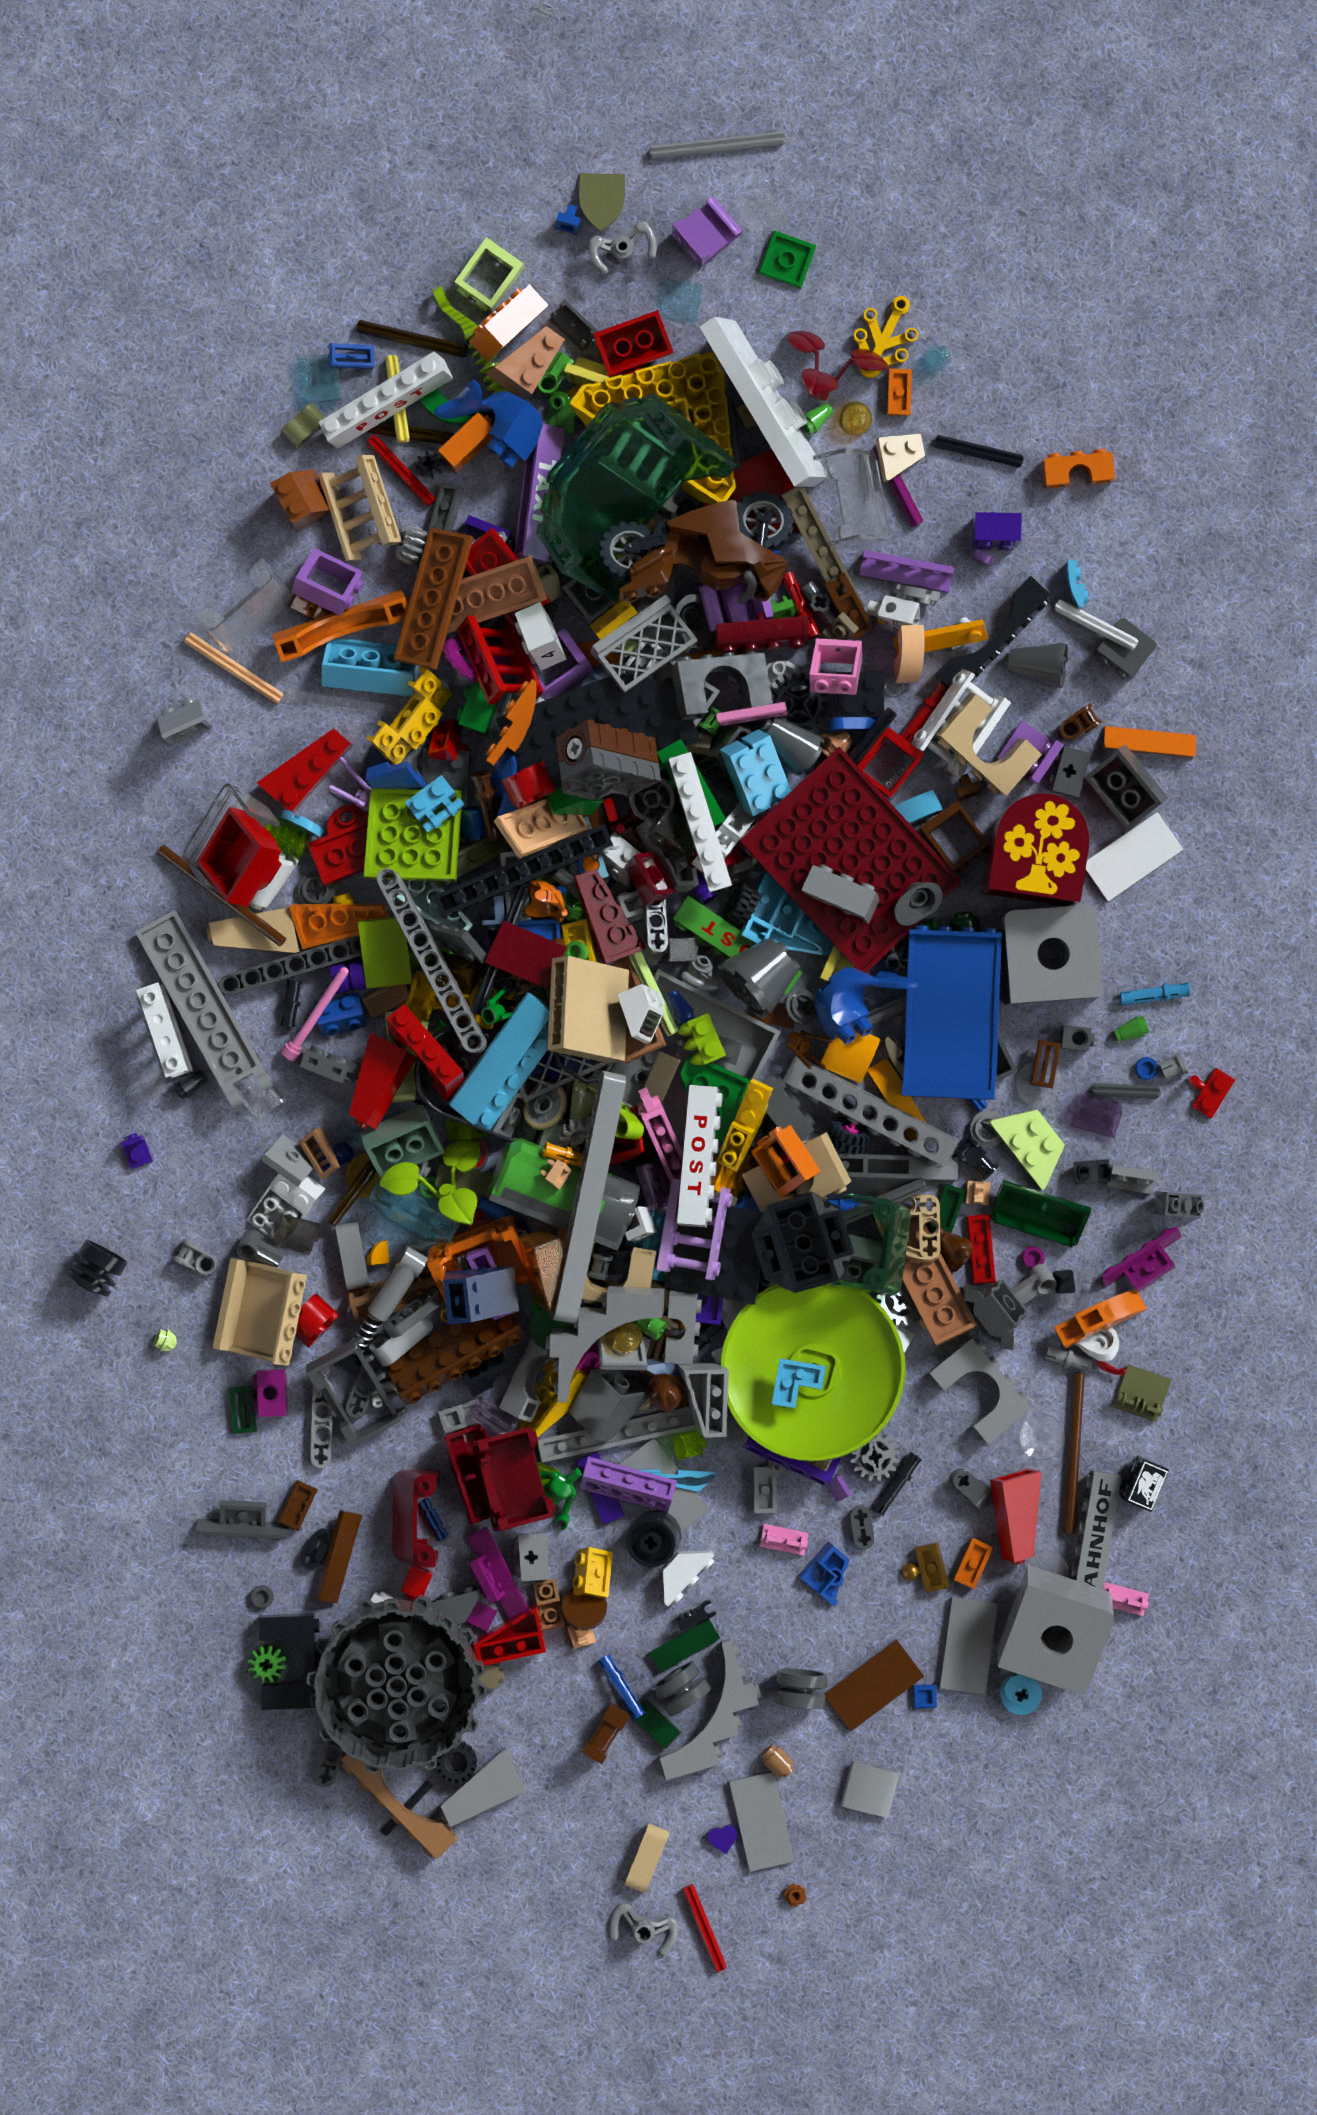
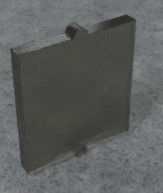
[271,1214,321,1255]

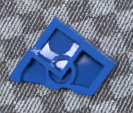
[366,761,427,789]
[798,1541,849,1607]

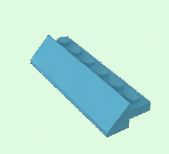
[448,992,550,1130]

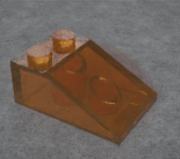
[518,1230,565,1312]

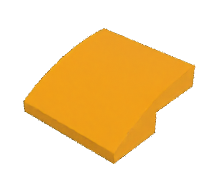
[820,1030,880,1084]

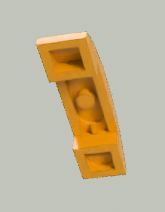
[867,1058,926,1140]

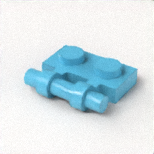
[405,775,464,832]

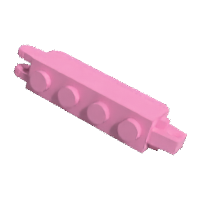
[636,1087,683,1182]

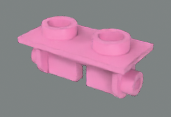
[759,1524,809,1556]
[1103,1582,1149,1616]

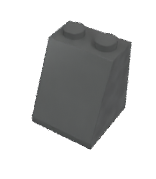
[569,1368,650,1441]

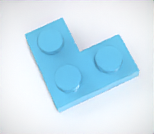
[772,1359,826,1409]

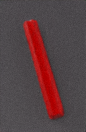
[366,434,435,507]
[682,1884,727,1972]

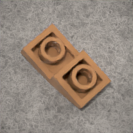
[533,1579,566,1631]

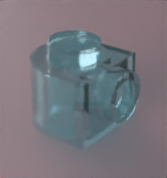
[922,343,951,373]

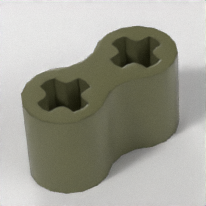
[281,403,326,449]

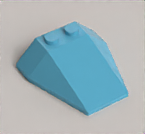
[740,871,834,956]

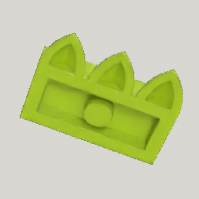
[678,1013,726,1065]

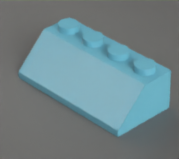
[321,638,417,696]

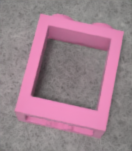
[810,638,862,695]

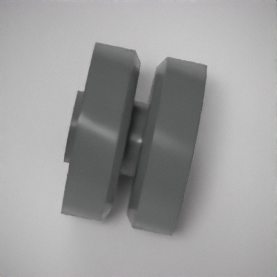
[652,1661,711,1717]
[775,1668,828,1709]

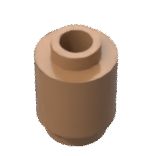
[760,1744,794,1778]

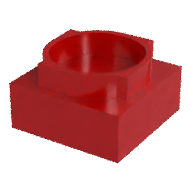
[196,807,282,907]

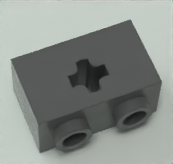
[1048,746,1091,799]

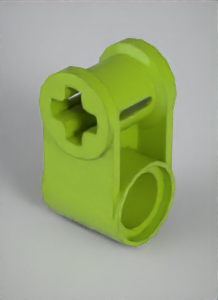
[615,1102,644,1140]

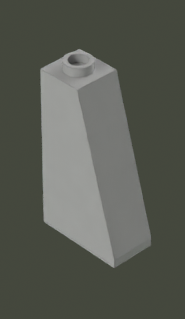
[439,1747,526,1827]

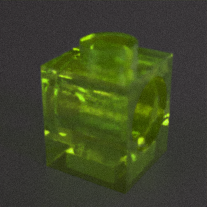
[672,1430,707,1460]

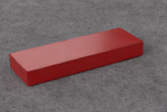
[966,1214,996,1285]

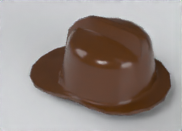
[648,1373,688,1413]

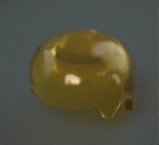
[836,401,873,436]
[605,1322,642,1354]

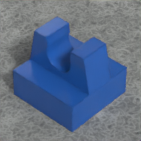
[556,204,581,235]

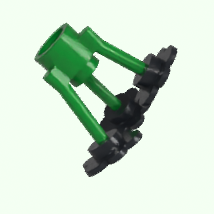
[481,976,518,1027]

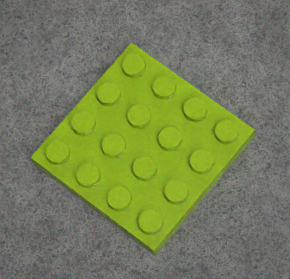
[364,788,462,882]

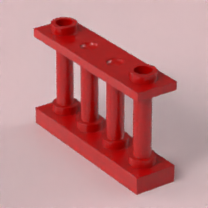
[456,615,544,704]

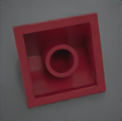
[624,852,676,907]

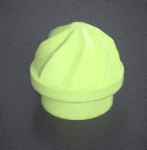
[153,1329,177,1351]

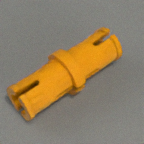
[542,1142,583,1167]

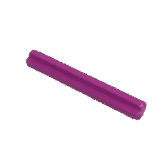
[872,445,923,527]

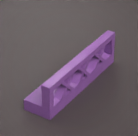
[859,550,954,593]
[579,1456,677,1513]

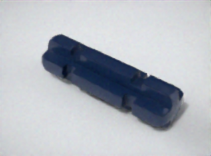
[418,1498,448,1541]

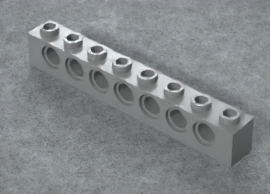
[783,1056,960,1168]

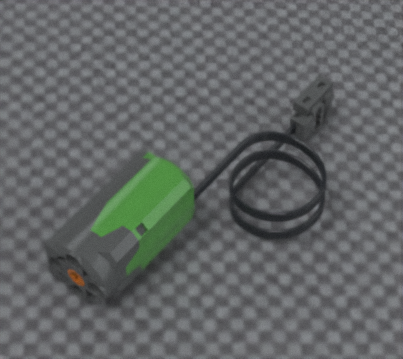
[298,1024,640,1251]

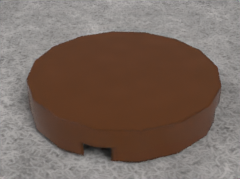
[561,1588,607,1631]

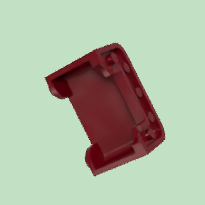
[472,1427,556,1532]
[392,1469,439,1567]

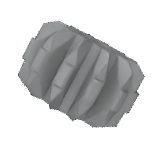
[395,526,428,565]

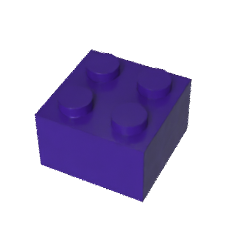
[972,512,1022,551]

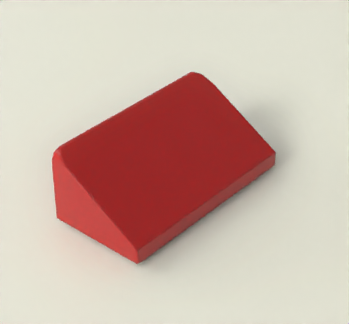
[428,719,462,761]

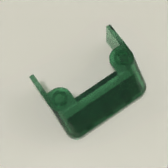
[831,1193,911,1296]

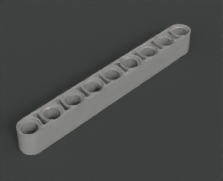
[377,868,487,1054]

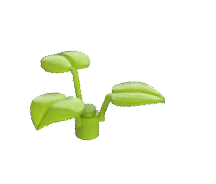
[380,1140,480,1225]

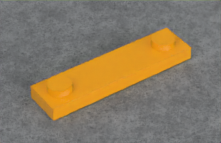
[893,619,988,655]

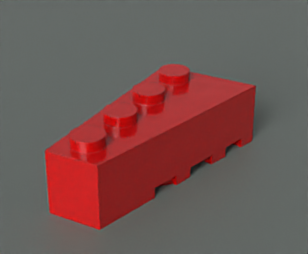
[256,728,353,814]

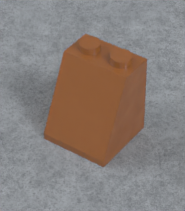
[270,469,330,531]

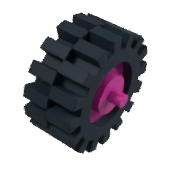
[827,1117,871,1155]

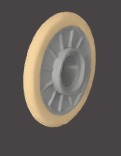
[523,1082,567,1130]

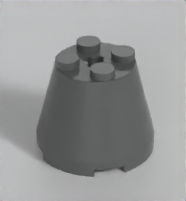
[718,937,801,1018]

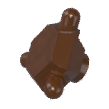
[934,1227,973,1274]

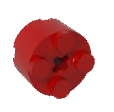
[501,761,555,809]
[295,1294,339,1348]

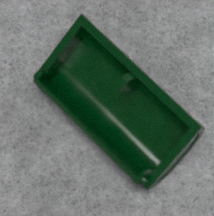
[990,1179,1091,1248]

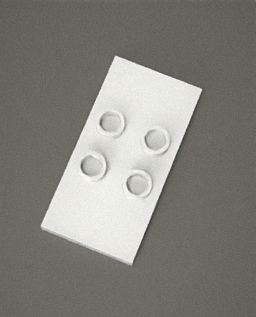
[699,317,829,487]

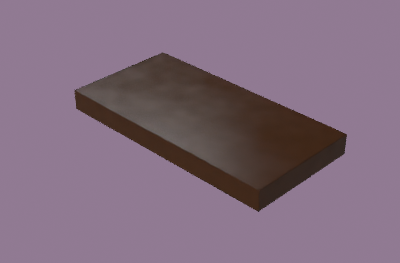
[824,1639,924,1731]

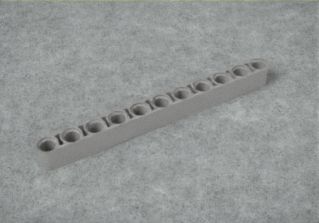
[551,1071,626,1324]

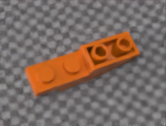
[486,679,537,766]
[1054,1289,1147,1349]

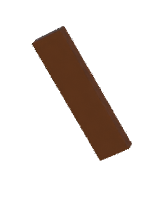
[315,1510,362,1603]

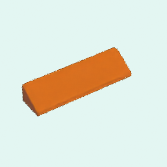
[1102,726,1196,758]

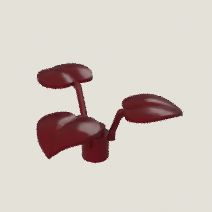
[786,331,889,401]

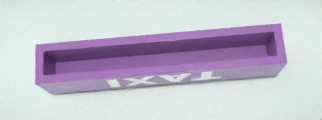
[514,423,565,566]

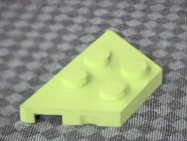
[988,1109,1065,1190]

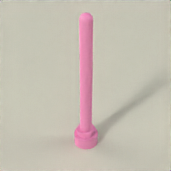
[281,967,349,1062]

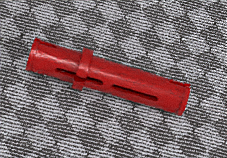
[782,571,821,640]
[900,683,948,743]

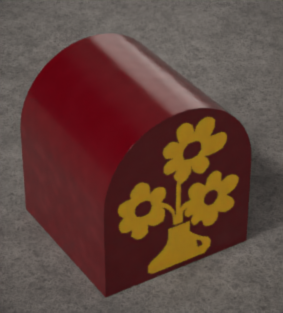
[981,793,1090,906]

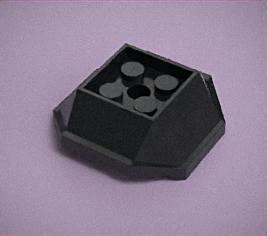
[751,1191,854,1293]

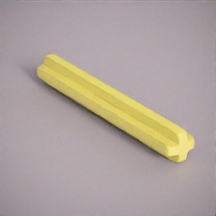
[385,355,410,443]

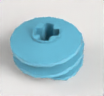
[1000,1674,1042,1715]

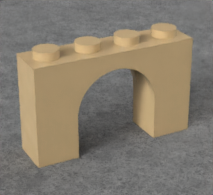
[935,693,1042,796]
[742,1132,851,1212]
[556,1236,657,1304]

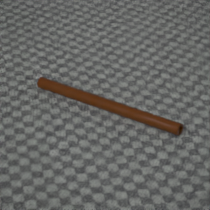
[158,845,287,947]
[1063,1372,1085,1534]

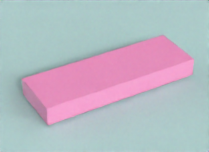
[717,702,787,726]

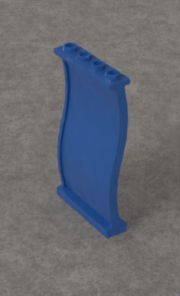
[902,926,1003,1100]

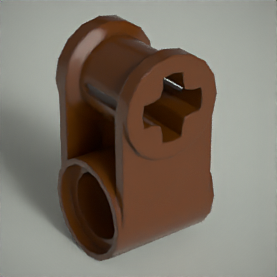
[1057,703,1102,742]

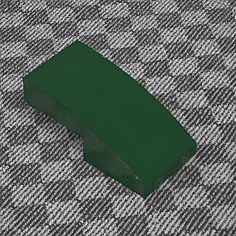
[636,1699,682,1749]

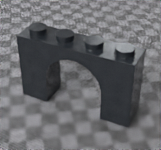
[258,1613,321,1710]

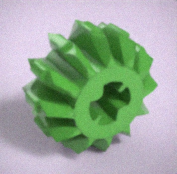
[247,1644,286,1684]

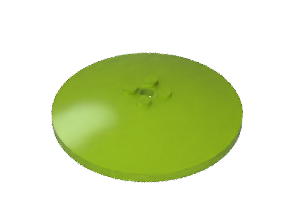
[721,1280,906,1462]

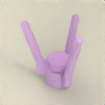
[328,757,371,812]

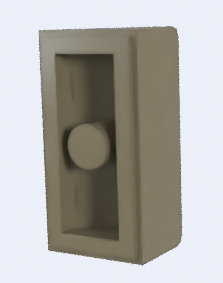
[644,1051,681,1102]

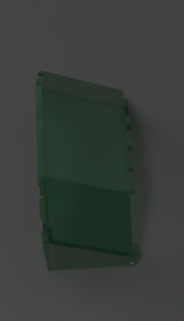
[536,393,737,604]

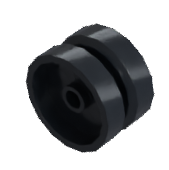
[626,1510,682,1567]

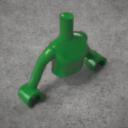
[539,1468,582,1530]

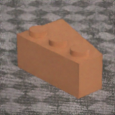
[486,326,565,399]

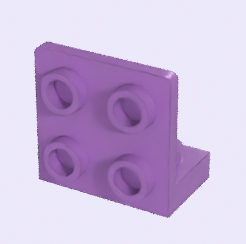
[997,721,1063,784]

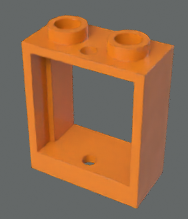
[438,413,494,474]
[751,1125,821,1198]

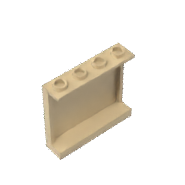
[213,1258,307,1366]

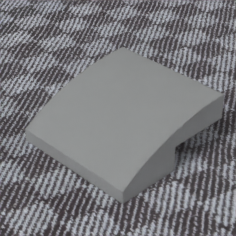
[841,1761,900,1818]

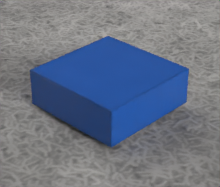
[913,1684,937,1709]

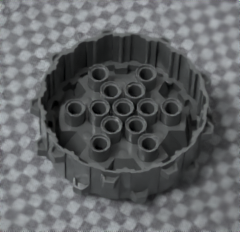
[307,1594,487,1774]

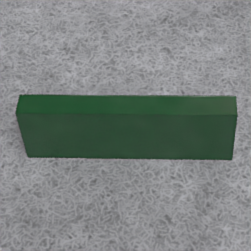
[649,1618,720,1673]

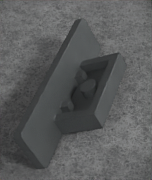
[195,1500,289,1540]

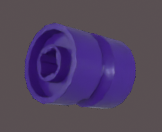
[330,960,367,994]

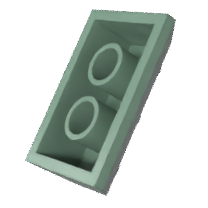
[360,1104,445,1179]

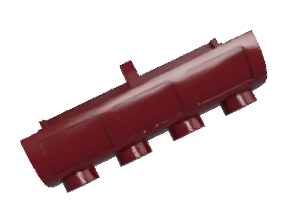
[712,613,809,654]
[441,1423,490,1525]

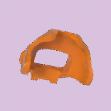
[524,880,568,923]

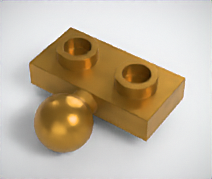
[902,1542,950,1593]

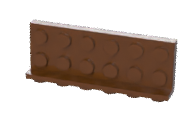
[385,1313,525,1406]

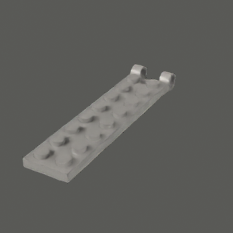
[135,910,274,1108]

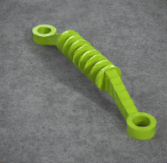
[433,286,511,453]

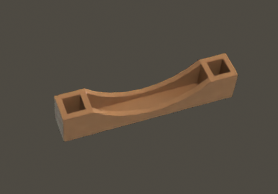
[341,1754,458,1859]

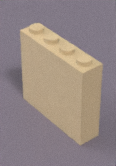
[548,956,629,1063]

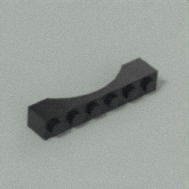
[934,575,1050,689]

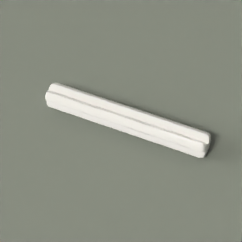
[1054,599,1138,651]

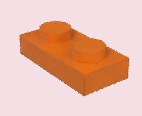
[887,369,912,416]
[953,1537,993,1589]

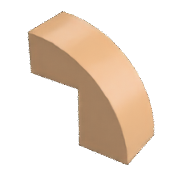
[893,625,925,684]

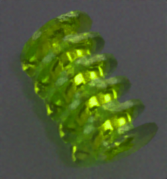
[264,814,312,859]

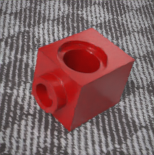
[401,1565,434,1600]

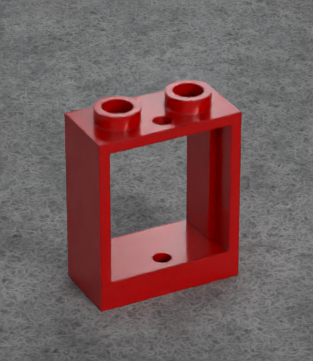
[858,727,925,800]

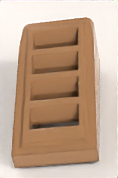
[298,1128,340,1180]

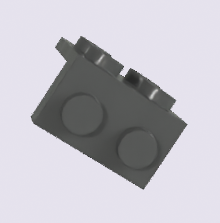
[1094,618,1157,680]

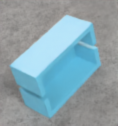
[720,729,791,816]

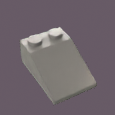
[157,698,213,745]

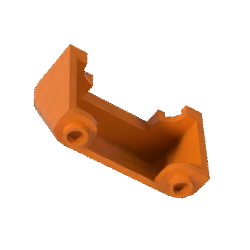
[427,1216,534,1304]

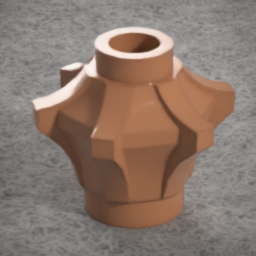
[820,731,853,760]

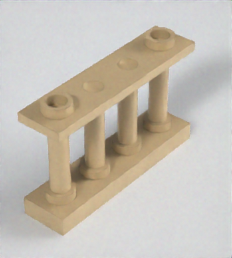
[318,455,402,561]

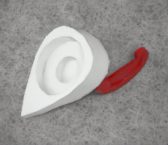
[1075,1328,1126,1375]

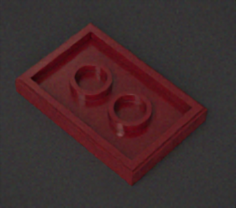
[485,920,568,991]

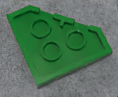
[680,1053,751,1143]

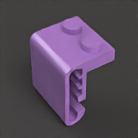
[672,196,743,267]
[699,583,773,632]

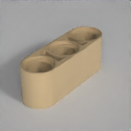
[624,1823,670,1893]

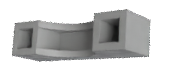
[499,1337,557,1423]

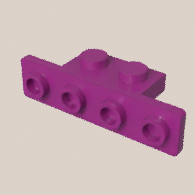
[1100,1226,1182,1293]
[468,1527,528,1618]

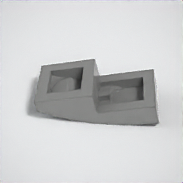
[438,1396,491,1434]

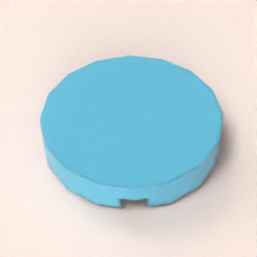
[279,810,323,838]

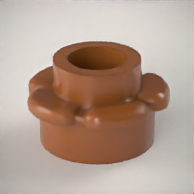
[784,1884,807,1907]

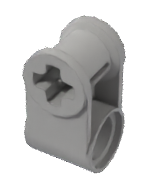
[173,1239,219,1275]

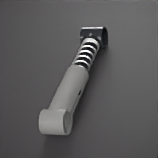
[332,1246,428,1376]

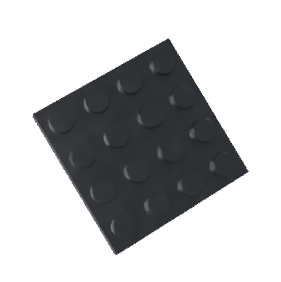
[664,1202,764,1305]

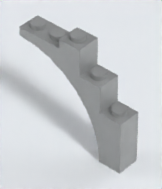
[546,1286,664,1402]
[660,1638,762,1780]

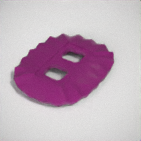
[442,635,511,682]

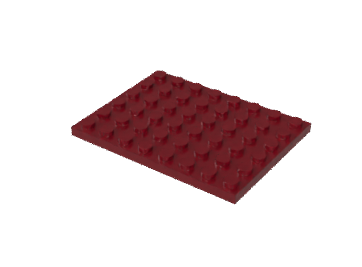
[738,746,962,973]

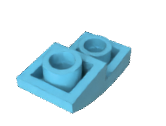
[1066,560,1088,609]
[894,790,943,825]

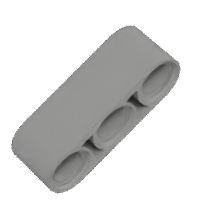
[336,1221,371,1291]
[369,1316,433,1367]

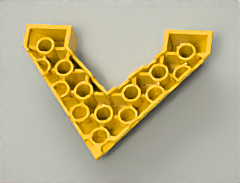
[569,351,736,504]

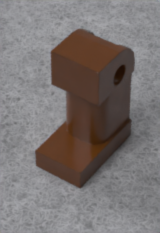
[582,1702,630,1764]

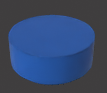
[1135,1057,1159,1080]

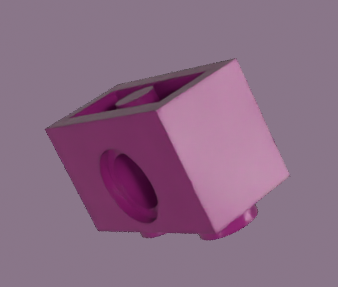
[253,1369,288,1417]

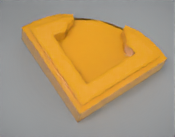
[366,1240,389,1265]

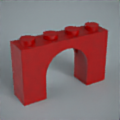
[386,1004,464,1102]

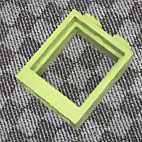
[455,237,524,312]

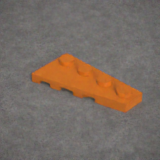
[289,903,388,949]

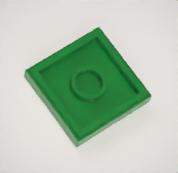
[758,230,817,289]

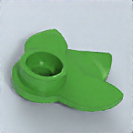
[546,391,579,435]

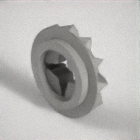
[970,1111,1003,1147]

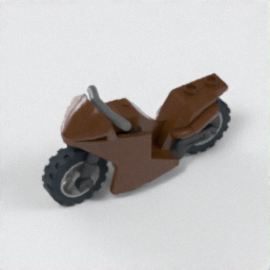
[598,492,794,604]

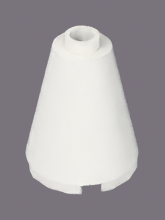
[249,850,298,910]

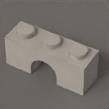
[665,1290,702,1365]

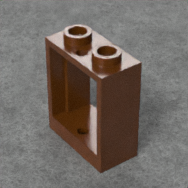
[919,800,990,873]

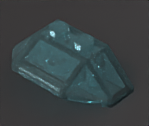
[368,1179,460,1243]

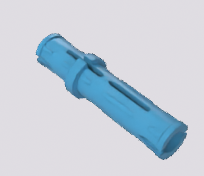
[1120,982,1191,1006]

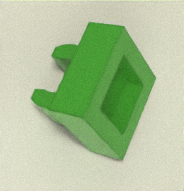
[771,595,796,619]

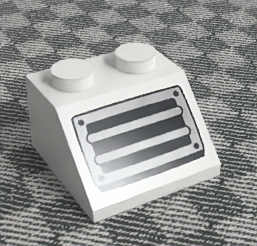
[617,984,664,1044]

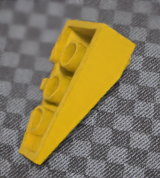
[516,1360,590,1437]

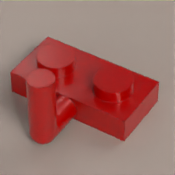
[1187,1068,1235,1119]

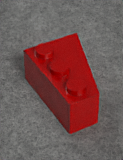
[474,1603,546,1666]

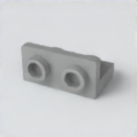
[1107,1164,1159,1194]

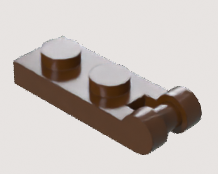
[824,572,875,640]

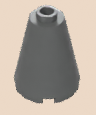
[1004,643,1068,688]
[759,716,824,776]

